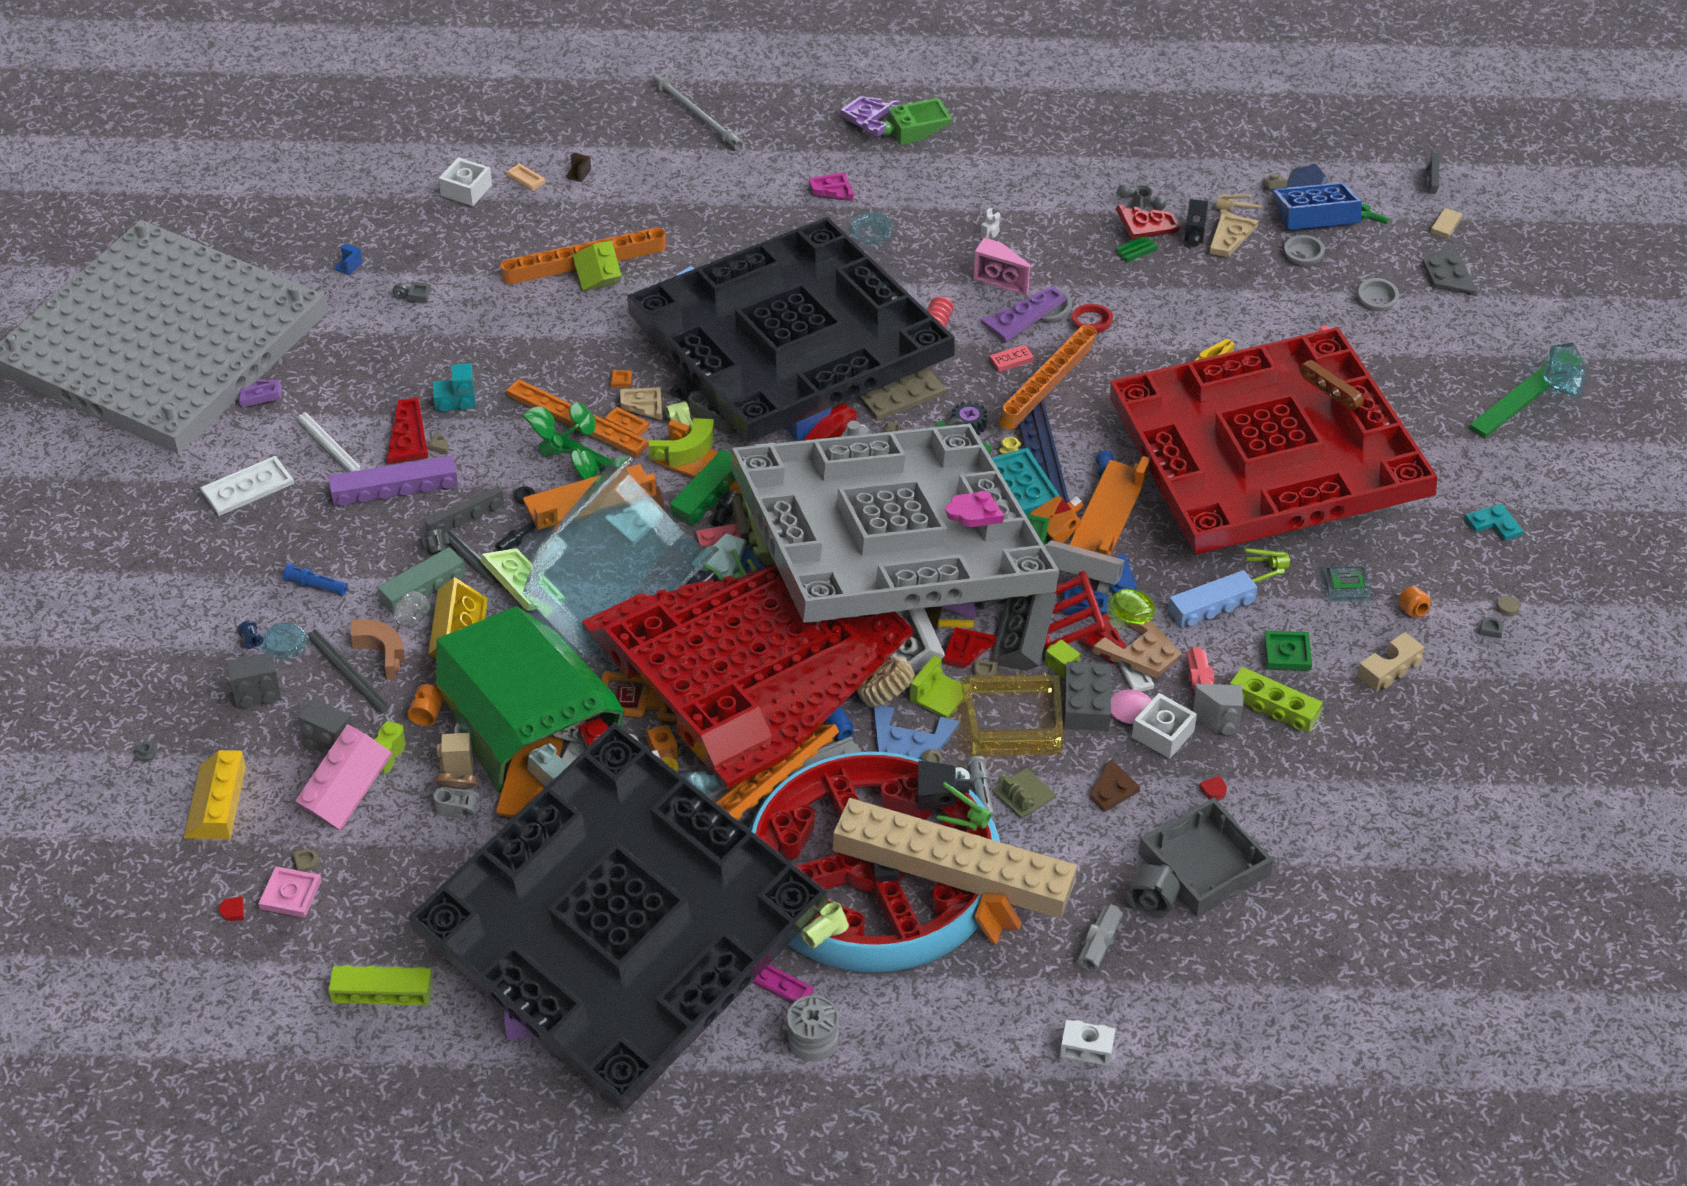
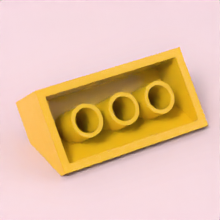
[428,577,488,658]
[184,750,246,839]

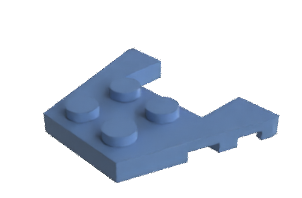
[874,705,960,760]

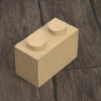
[437,733,474,779]

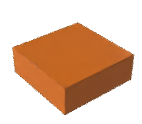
[611,370,633,388]

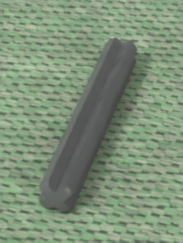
[448,531,499,585]

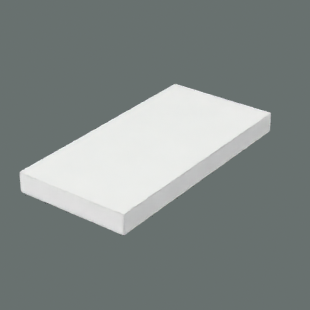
[200,456,294,516]

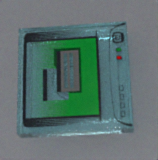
[1323,565,1373,602]

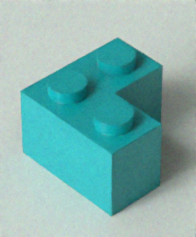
[433,363,476,412]

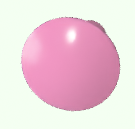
[1111,689,1152,724]

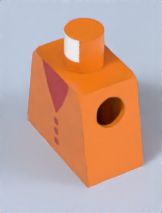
[1030,496,1084,543]

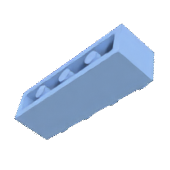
[1168,570,1257,628]

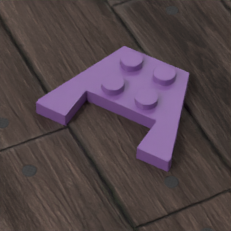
[841,96,909,136]

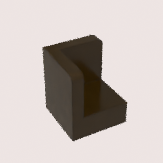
[566,152,591,182]

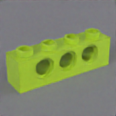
[1230,667,1323,733]

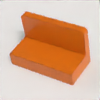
[975,893,1022,944]

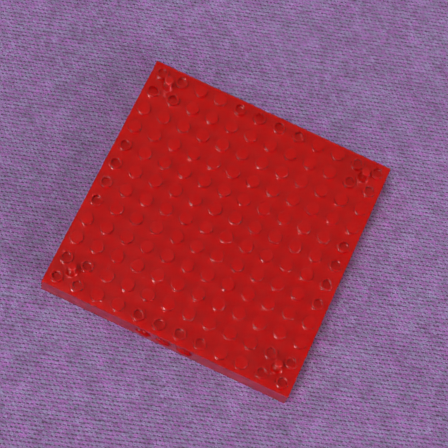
[1110,327,1438,555]

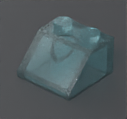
[1543,342,1588,398]

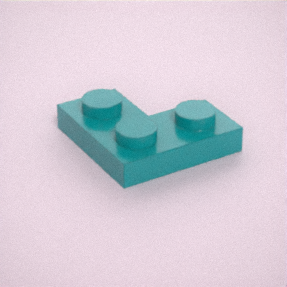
[1464,503,1524,541]

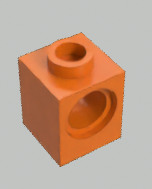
[647,724,678,759]

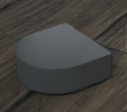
[1479,617,1503,638]

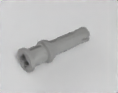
[966,756,995,820]

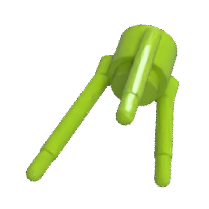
[1245,548,1290,583]

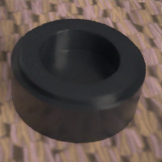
[514,486,535,505]

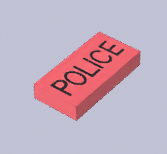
[990,345,1034,372]

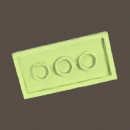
[480,548,564,611]

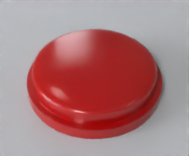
[1072,304,1113,333]

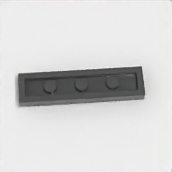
[425,486,504,534]

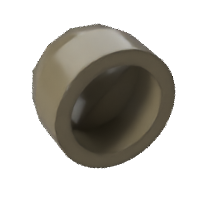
[883,422,900,433]

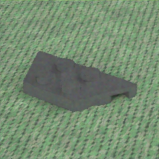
[1422,244,1477,296]

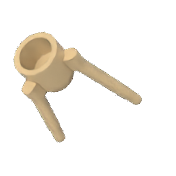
[1216,194,1263,217]

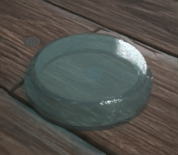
[853,212,892,244]
[262,622,308,660]

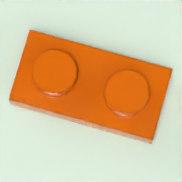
[604,407,649,436]

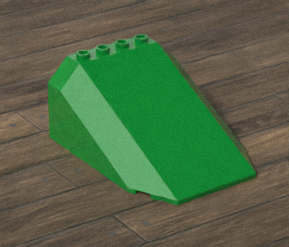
[436,606,624,792]

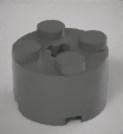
[1125,864,1180,918]

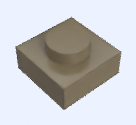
[1263,174,1287,189]

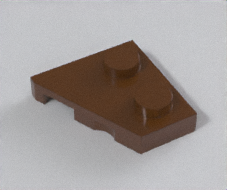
[1090,760,1140,812]

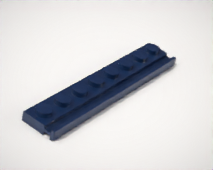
[1012,392,1069,503]

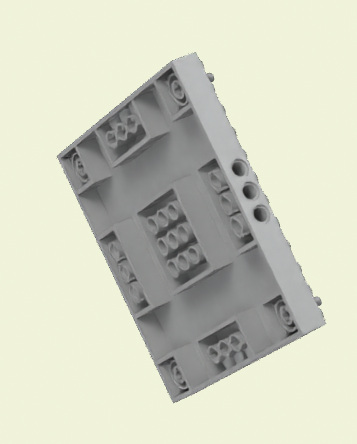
[0,220,328,454]
[731,424,1059,623]

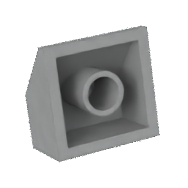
[1192,684,1243,735]

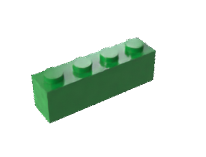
[670,449,736,526]

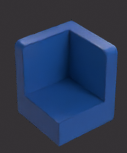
[334,243,363,275]

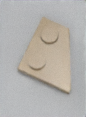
[620,387,662,420]

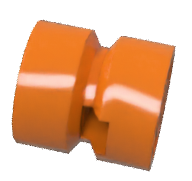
[407,684,444,726]

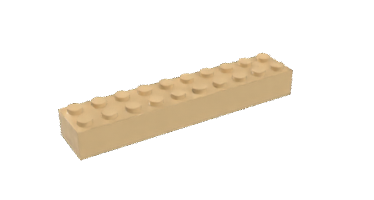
[833,798,1077,919]

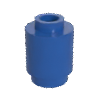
[824,708,854,741]

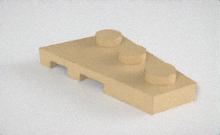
[1210,213,1259,257]

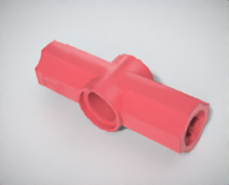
[1186,647,1214,693]

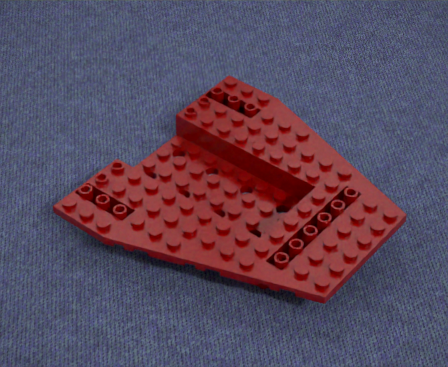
[582,564,913,789]

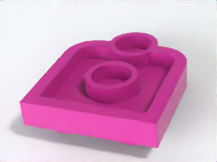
[945,491,1004,527]

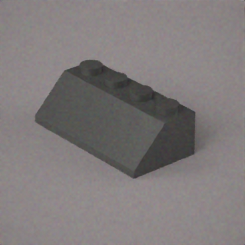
[991,592,1057,671]

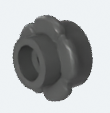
[135,742,158,762]

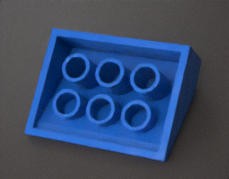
[1272,182,1362,231]

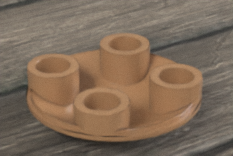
[433,773,479,790]

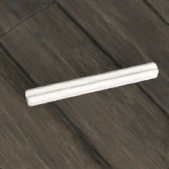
[298,412,360,472]

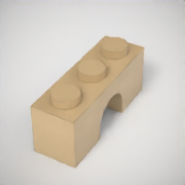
[1357,632,1425,692]

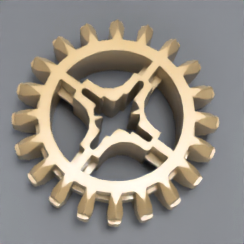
[857,657,915,707]

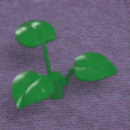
[522,403,598,480]

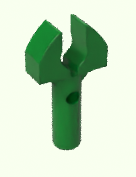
[1361,204,1389,224]

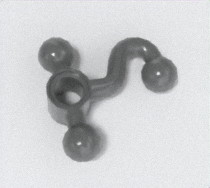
[1117,184,1167,211]

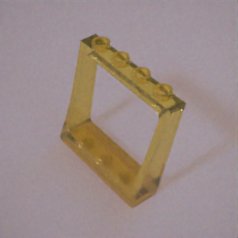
[962,673,1064,757]

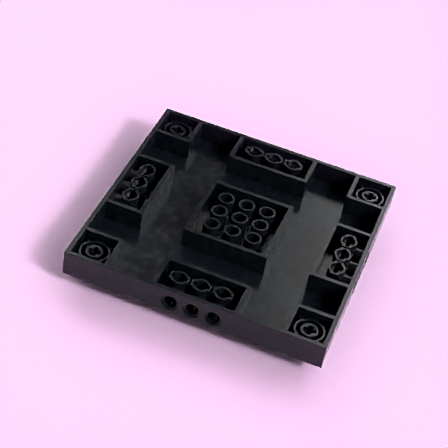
[627,217,955,443]
[408,722,827,1113]

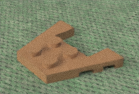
[1092,610,1182,678]

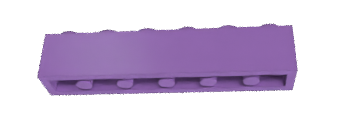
[328,455,458,506]

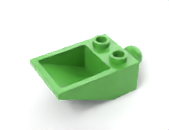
[882,98,952,145]

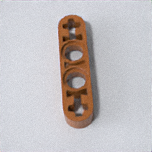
[1299,360,1363,410]

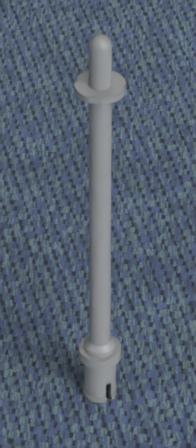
[652,74,744,150]

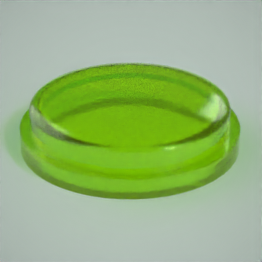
[1110,589,1155,624]

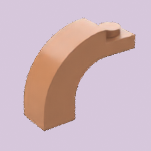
[351,619,405,680]

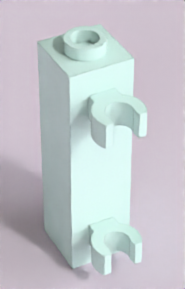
[527,743,569,787]

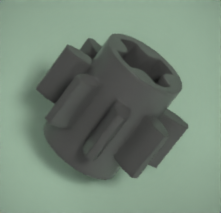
[422,529,450,553]

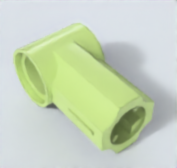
[665,401,693,431]
[800,902,849,949]

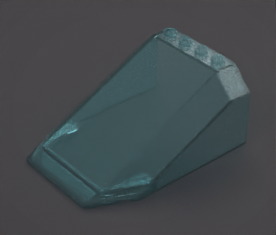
[522,456,719,656]

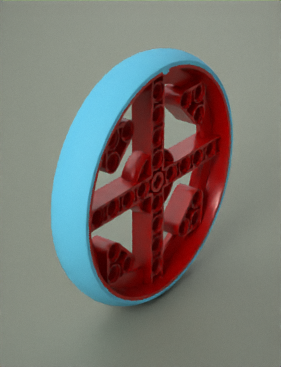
[749,752,1000,973]

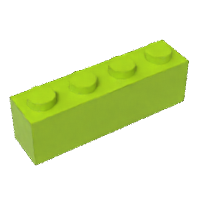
[329,965,433,1006]

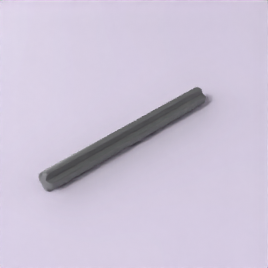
[308,629,390,713]

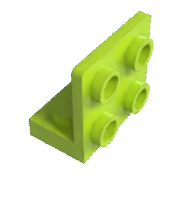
[910,655,970,718]

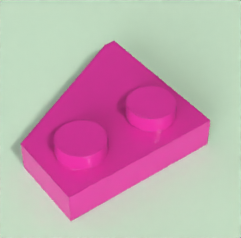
[809,172,854,200]

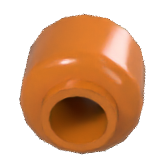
[1398,586,1431,618]

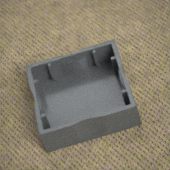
[1138,798,1274,917]

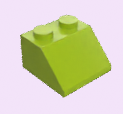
[572,240,622,291]

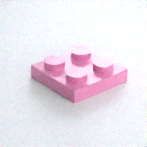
[258,866,322,918]

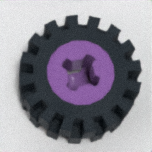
[951,401,988,435]

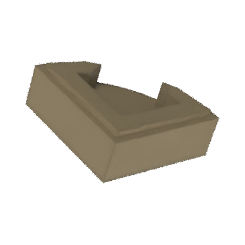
[428,433,449,454]

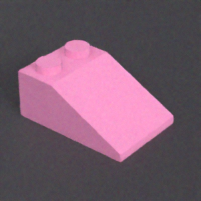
[974,238,1030,295]

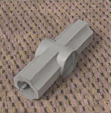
[1078,904,1123,972]

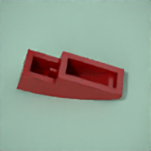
[803,403,857,441]

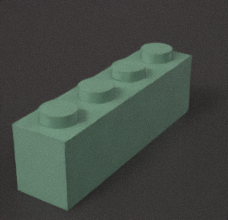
[378,547,466,615]

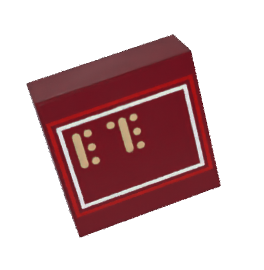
[616,686,640,708]

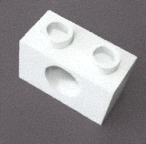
[1060,1020,1115,1066]

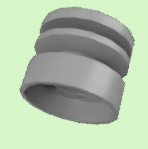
[787,995,839,1062]

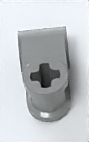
[434,787,480,820]

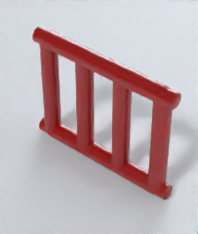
[1044,571,1106,652]

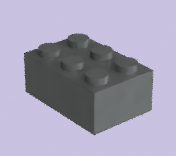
[1064,662,1111,731]

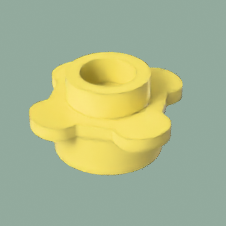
[1000,437,1021,455]

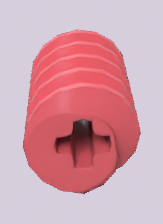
[927,296,954,327]

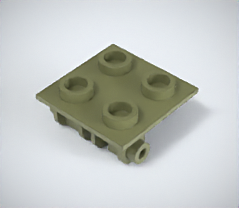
[992,768,1057,819]

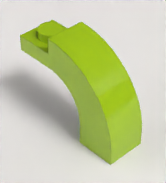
[649,418,714,467]

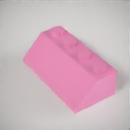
[295,724,393,830]

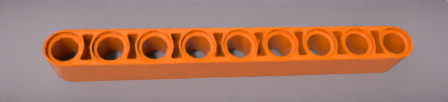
[501,228,666,284]
[998,325,1097,430]

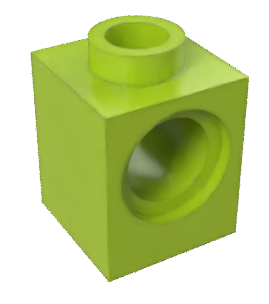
[1045,640,1081,678]

